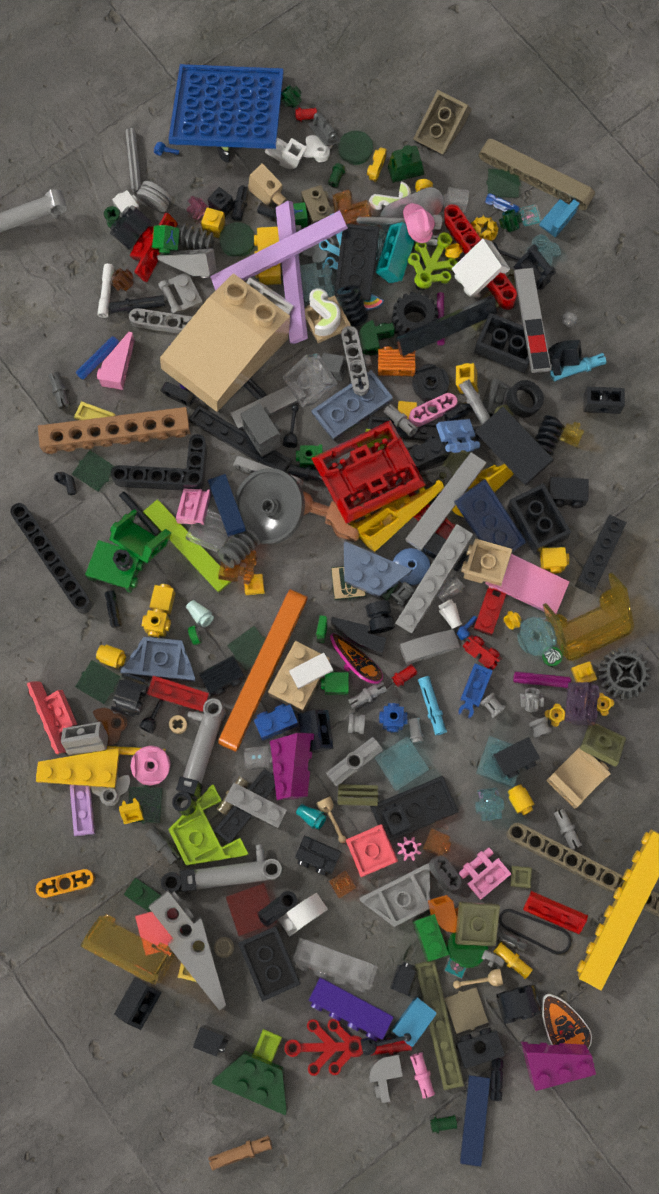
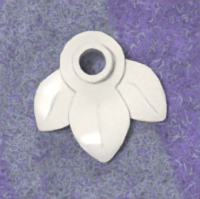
[303,135,332,162]

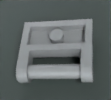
[158,273,203,315]

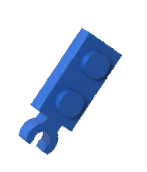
[458,664,493,718]

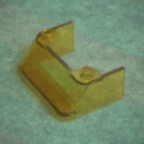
[543,572,634,661]
[80,913,175,984]

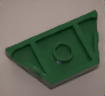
[211,1051,288,1115]

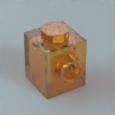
[422,828,452,856]

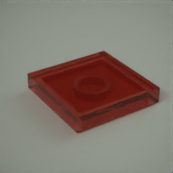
[226,883,277,936]

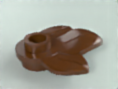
[93,708,127,746]

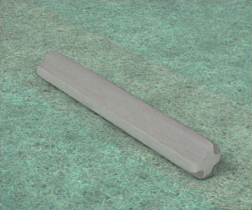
[126,128,141,193]

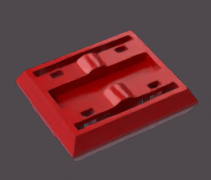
[311,420,426,524]

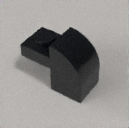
[548,340,583,376]

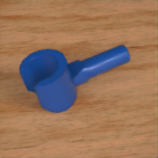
[154,142,180,156]
[457,616,477,640]

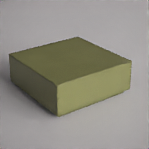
[510,866,532,888]

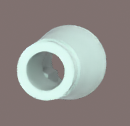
[186,600,214,628]

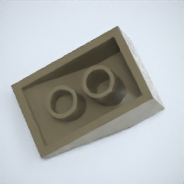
[413,90,472,155]

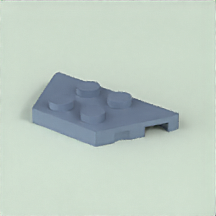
[344,541,412,598]
[121,637,196,682]

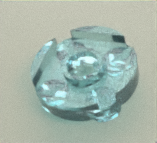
[518,617,557,656]

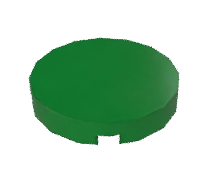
[447,933,488,968]

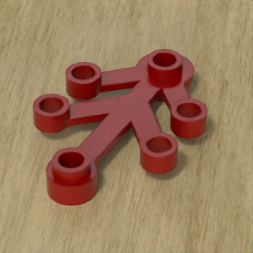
[284,1019,363,1076]

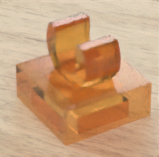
[329,871,356,899]

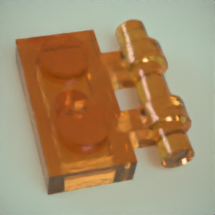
[218,550,257,584]

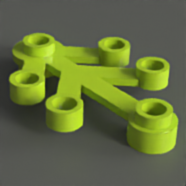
[408,232,458,289]

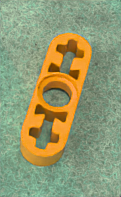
[36,869,95,898]

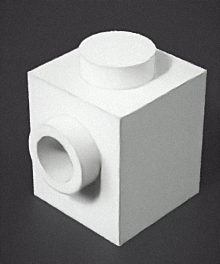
[112,190,140,218]

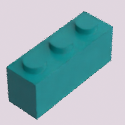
[375,222,415,283]

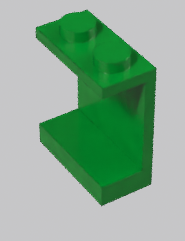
[109,509,172,563]
[85,540,145,593]
[413,914,449,962]

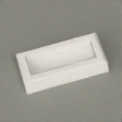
[289,653,333,689]

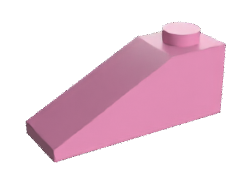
[97,332,135,390]

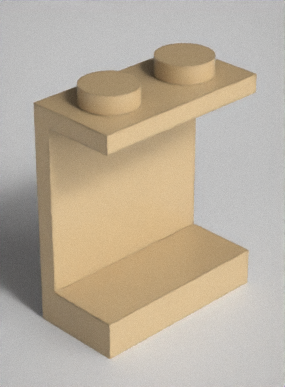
[546,747,611,809]

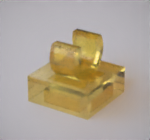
[560,421,584,447]

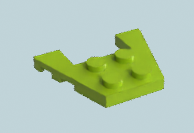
[168,784,249,866]

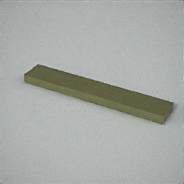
[415,960,464,1090]

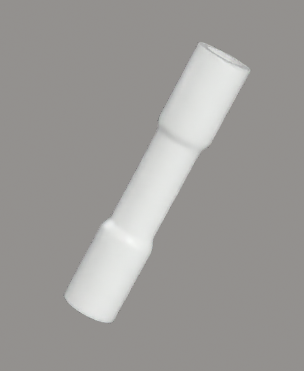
[97,264,115,318]

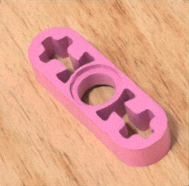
[409,393,457,427]

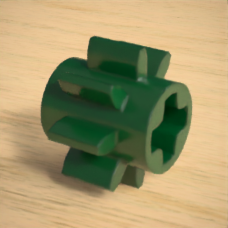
[281,85,302,108]
[499,209,523,232]

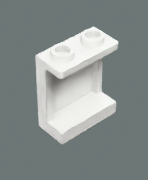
[452,239,510,298]

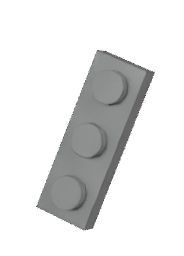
[224,783,287,828]

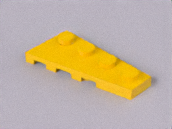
[36,748,120,788]

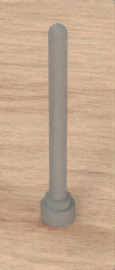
[356,215,442,230]

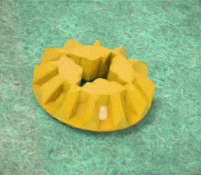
[471,215,499,241]

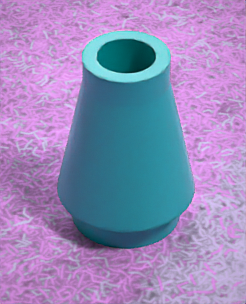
[296,804,327,830]

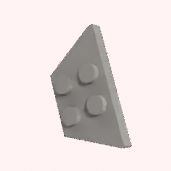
[359,863,430,927]

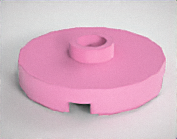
[131,745,171,786]

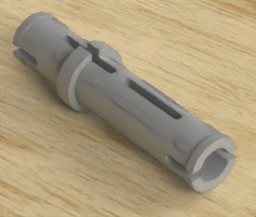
[459,379,490,425]

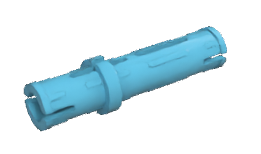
[550,353,606,382]
[418,676,447,735]

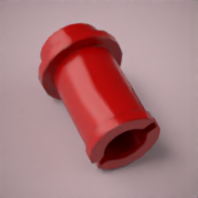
[295,107,317,122]
[392,664,418,687]

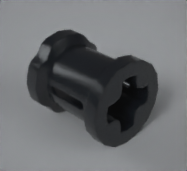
[113,549,133,571]

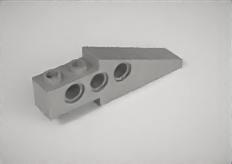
[149,890,226,1011]

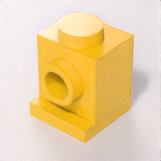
[456,363,478,394]

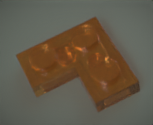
[333,189,372,224]

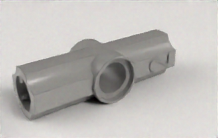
[326,737,383,787]

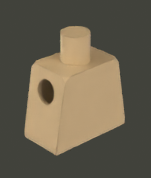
[248,163,287,206]

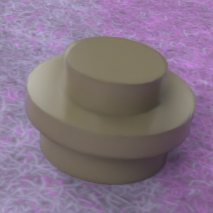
[214,937,234,958]

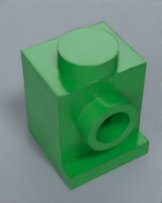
[296,444,323,468]

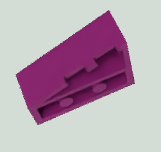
[270,733,314,800]
[521,1042,596,1091]

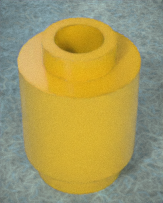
[96,644,126,669]
[508,784,535,815]

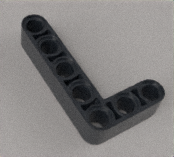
[111,434,207,491]

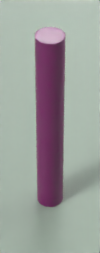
[437,292,445,345]

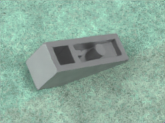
[157,249,217,278]

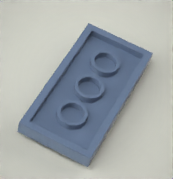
[311,370,393,441]

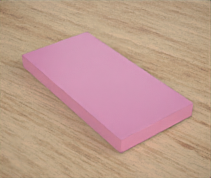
[485,554,569,616]

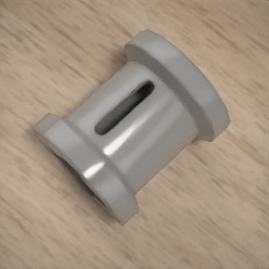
[480,693,506,718]

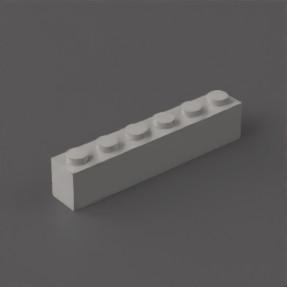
[395,524,474,634]

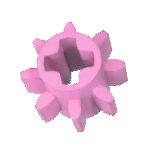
[397,837,421,861]

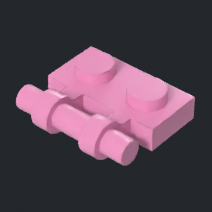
[458,847,511,900]

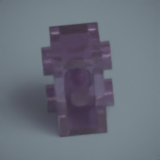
[564,682,599,725]

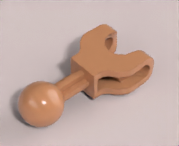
[303,491,364,541]

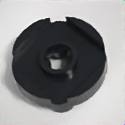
[412,364,449,401]

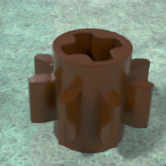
[111,268,134,291]

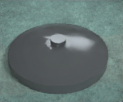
[235,468,305,545]

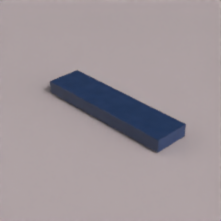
[208,474,246,537]
[460,1075,490,1167]

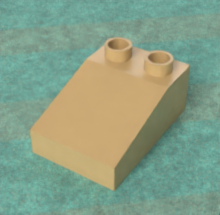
[160,273,290,412]

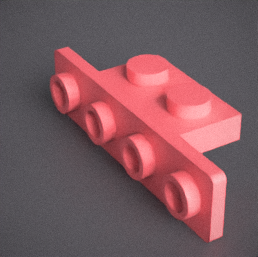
[27,681,77,754]

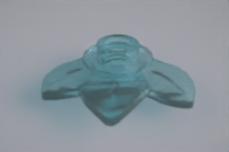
[526,234,561,266]

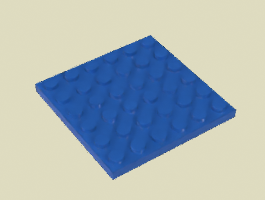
[169,64,284,149]

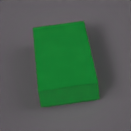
[316,615,328,644]

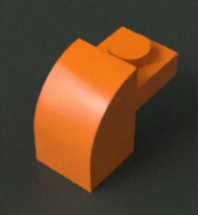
[428,895,459,933]

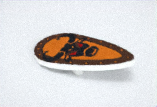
[542,994,592,1049]

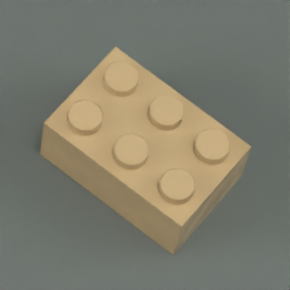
[268,641,330,713]

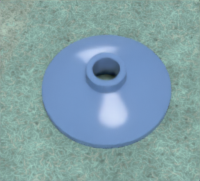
[393,548,430,585]

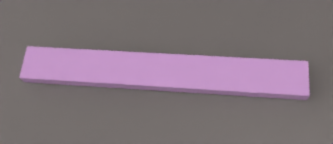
[276,201,308,344]
[210,211,348,290]

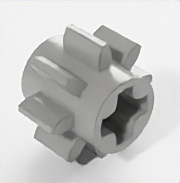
[520,688,544,712]

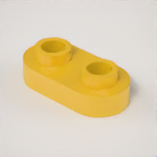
[367,147,387,182]

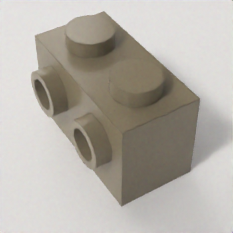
[301,185,335,225]

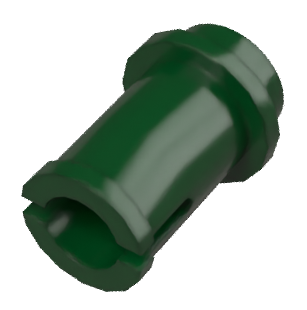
[328,163,346,188]
[430,1115,457,1134]

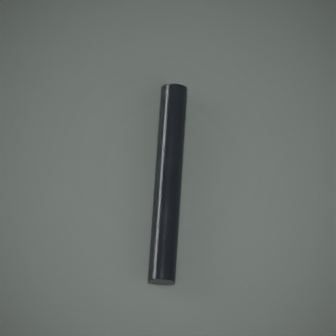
[119,491,161,536]

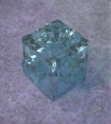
[475,787,505,821]

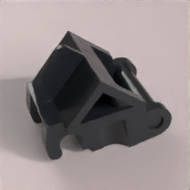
[514,244,556,291]

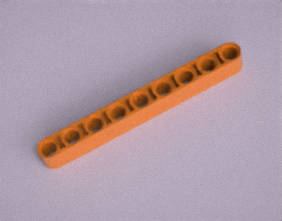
[218,589,308,752]

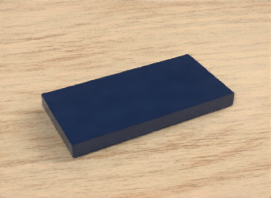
[454,479,526,553]

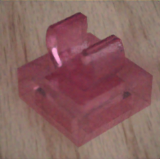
[186,196,208,220]

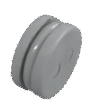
[137,181,172,212]

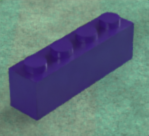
[309,977,393,1041]

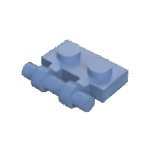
[436,419,480,453]

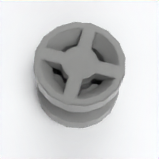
[348,714,365,734]
[529,717,553,739]

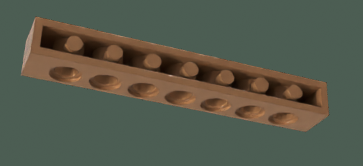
[38,407,190,454]

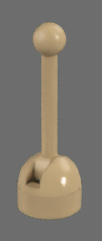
[316,796,346,843]
[453,969,503,989]

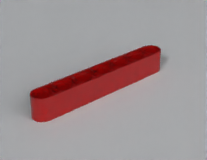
[444,204,517,310]

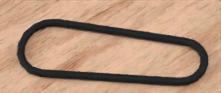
[499,909,572,955]

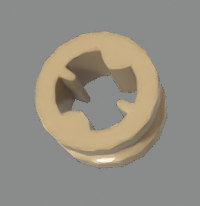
[169,715,188,734]

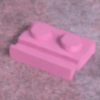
[176,489,211,525]

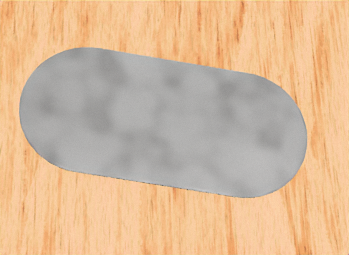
[380,187,443,233]

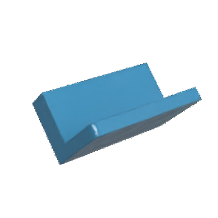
[539,199,580,238]
[391,997,436,1047]

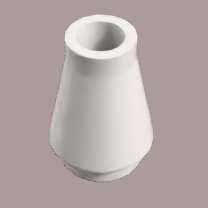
[438,599,462,629]

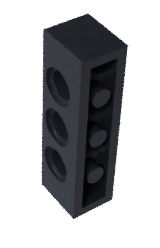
[575,514,627,594]

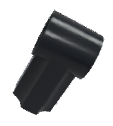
[257,891,297,927]

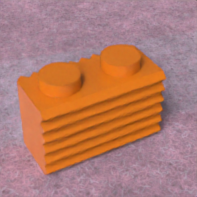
[378,346,415,377]

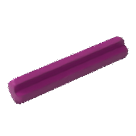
[513,672,571,688]

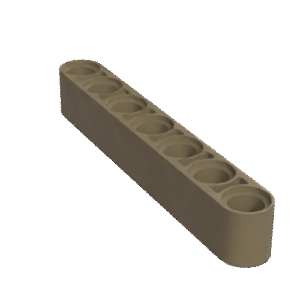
[479,139,595,210]

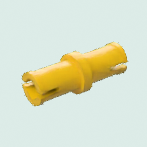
[493,942,533,979]

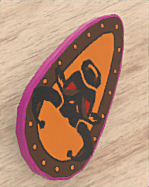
[330,633,383,684]

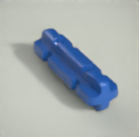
[485,193,520,212]

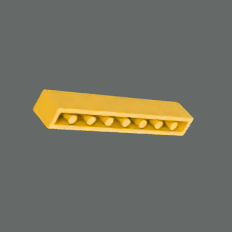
[576,829,659,991]

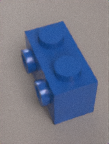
[254,704,298,741]

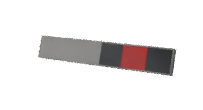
[514,268,551,373]

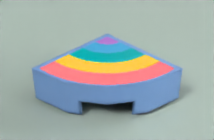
[363,294,384,311]

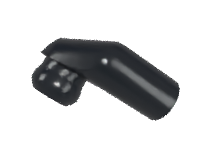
[54,472,77,496]

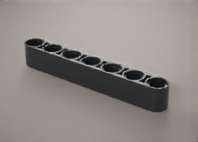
[10,503,92,614]

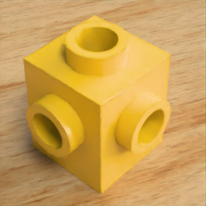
[142,609,171,638]

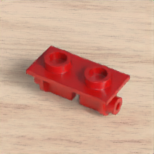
[462,635,502,670]

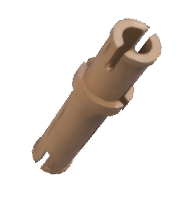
[208,1135,273,1171]

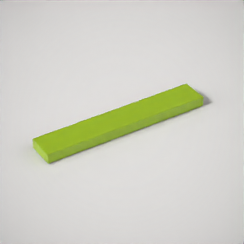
[143,499,233,593]

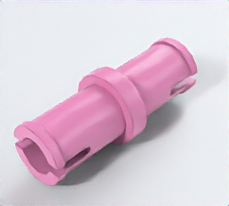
[410,1052,435,1098]

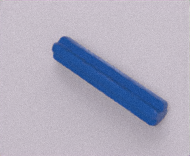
[76,336,119,380]

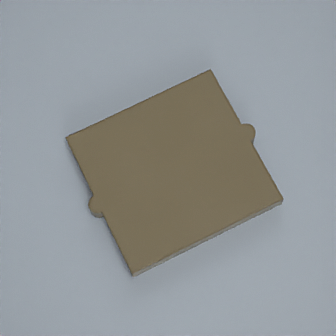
[444,987,488,1034]

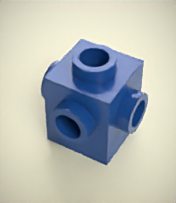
[379,703,407,732]

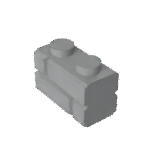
[61,722,108,756]

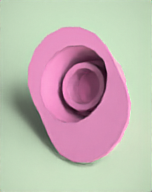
[403,203,435,243]

